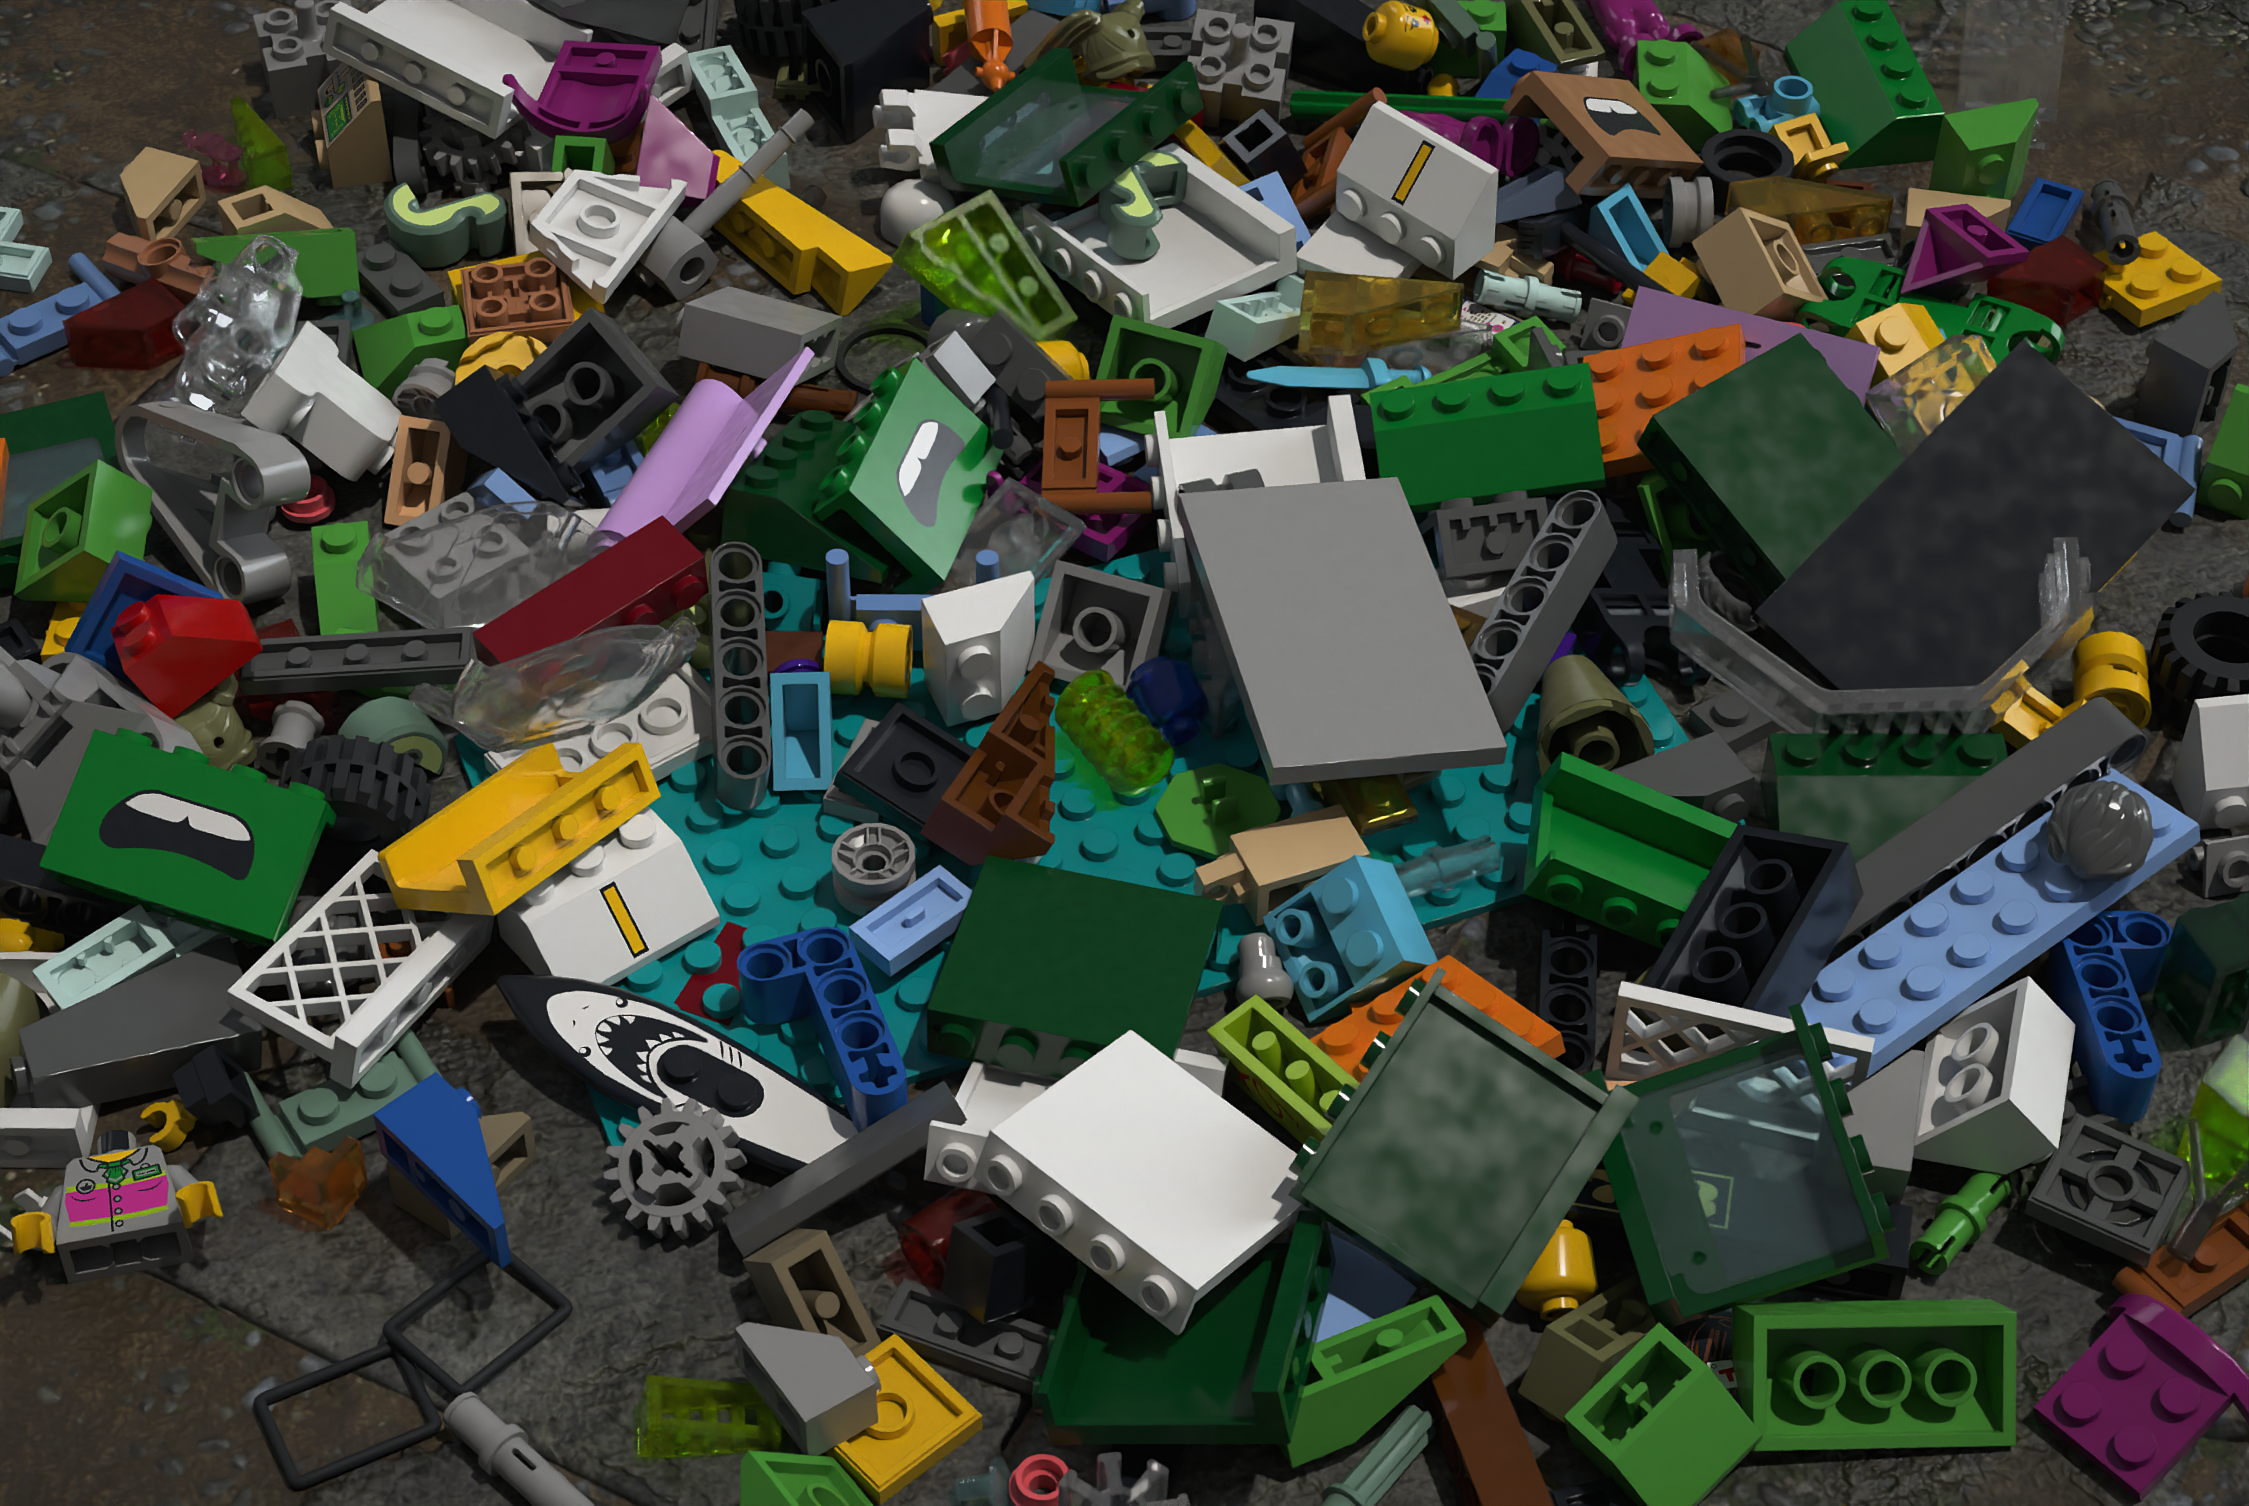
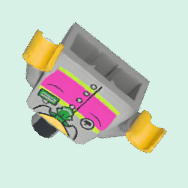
[10,1130,223,1284]

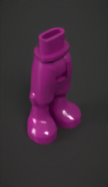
[1585,0,1706,82]
[1399,110,1540,177]

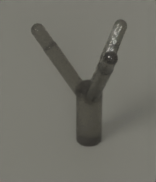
[1689,34,1774,99]
[2167,1118,2249,1263]

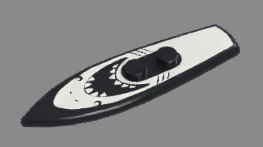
[497,975,859,1176]

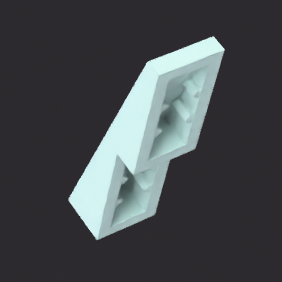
[688,45,790,190]
[1204,272,1364,362]
[32,904,239,1011]

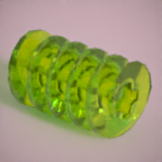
[1055,669,1175,795]

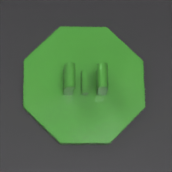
[1155,763,1282,861]

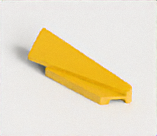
[712,150,893,316]

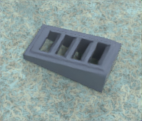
[1495,163,1582,224]

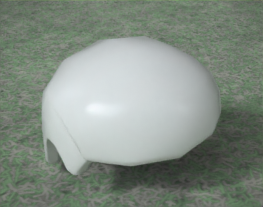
[880,178,956,249]

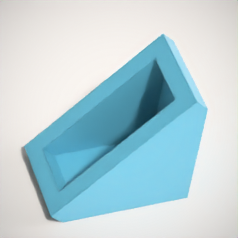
[1588,182,1670,288]
[770,672,833,791]

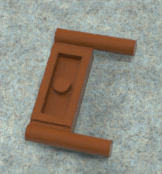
[1291,87,1387,223]
[1040,378,1155,516]
[2112,1189,2249,1318]

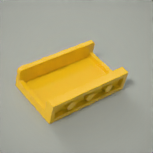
[377,742,661,916]

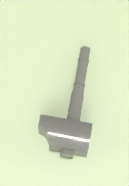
[632,108,815,301]

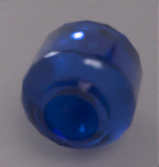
[1124,656,1209,746]

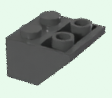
[2133,291,2239,438]

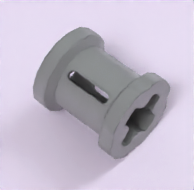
[257,700,325,776]

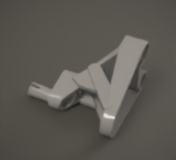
[115,401,324,605]
[0,646,203,845]

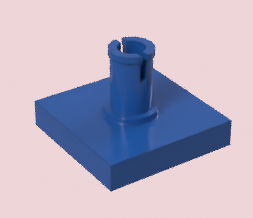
[64,550,224,684]

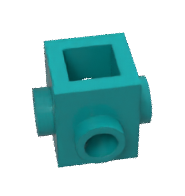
[763,561,827,634]

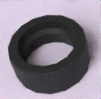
[1697,129,1795,215]

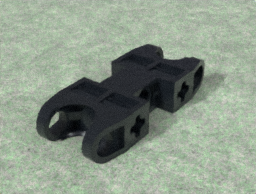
[1528,492,1715,687]

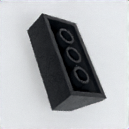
[1639,824,1864,1053]

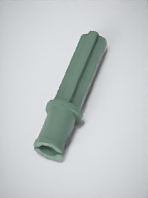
[1320,1405,1436,1506]

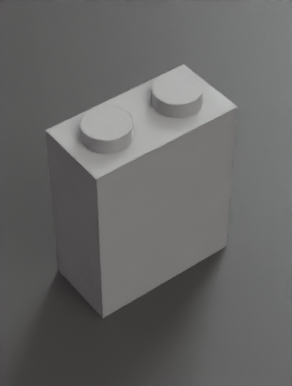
[675,286,842,386]

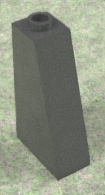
[9,937,262,1108]

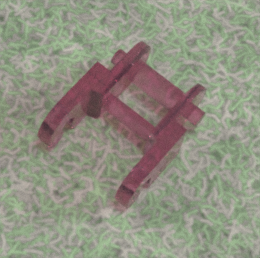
[182,129,248,189]

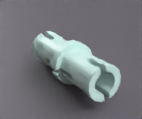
[1473,269,1582,324]

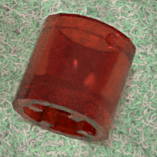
[897,1186,998,1291]

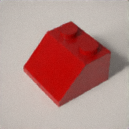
[110,594,263,719]

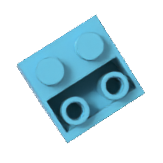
[1262,855,1438,1024]

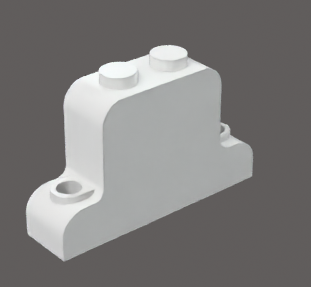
[240,320,402,481]

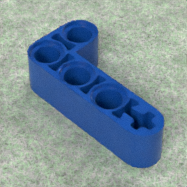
[2046,911,2173,1123]
[737,927,908,1132]

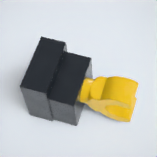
[141,1045,260,1152]

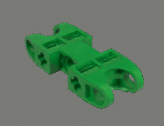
[1793,257,2065,388]

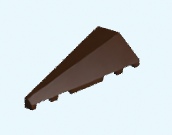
[920,660,1055,866]

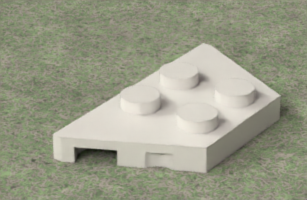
[528,169,687,304]

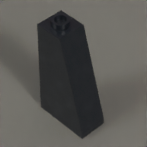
[1253,0,1434,95]

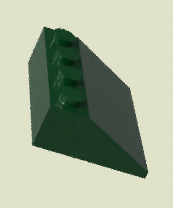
[721,410,899,584]
[1760,733,2008,863]

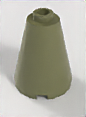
[1536,655,1655,777]

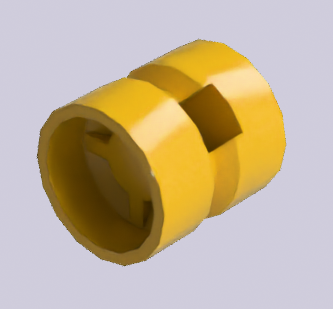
[824,620,913,698]
[2071,631,2152,730]

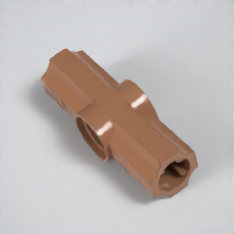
[101,232,238,313]

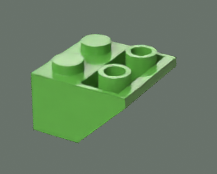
[1563,1322,1763,1506]

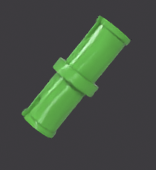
[1910,1169,2011,1275]

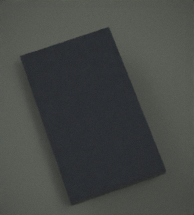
[1752,339,2196,734]

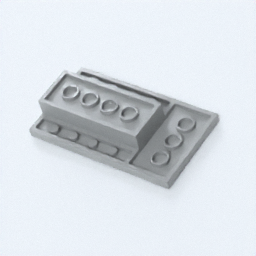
[1177,477,1508,785]

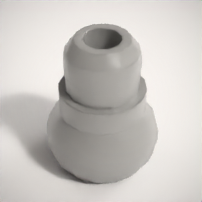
[1236,933,1294,1010]

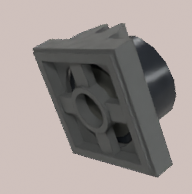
[2024,1113,2198,1268]

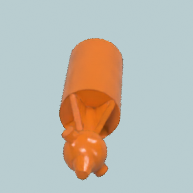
[963,0,1015,93]

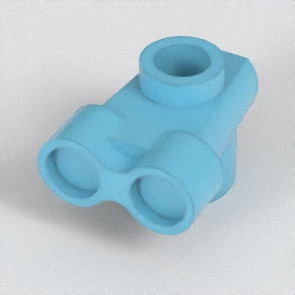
[1732,76,1820,133]

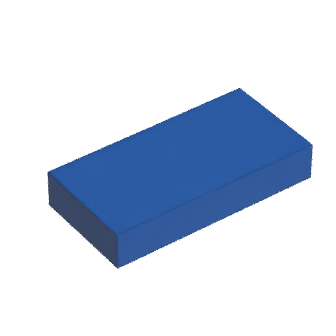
[2005,177,2085,261]

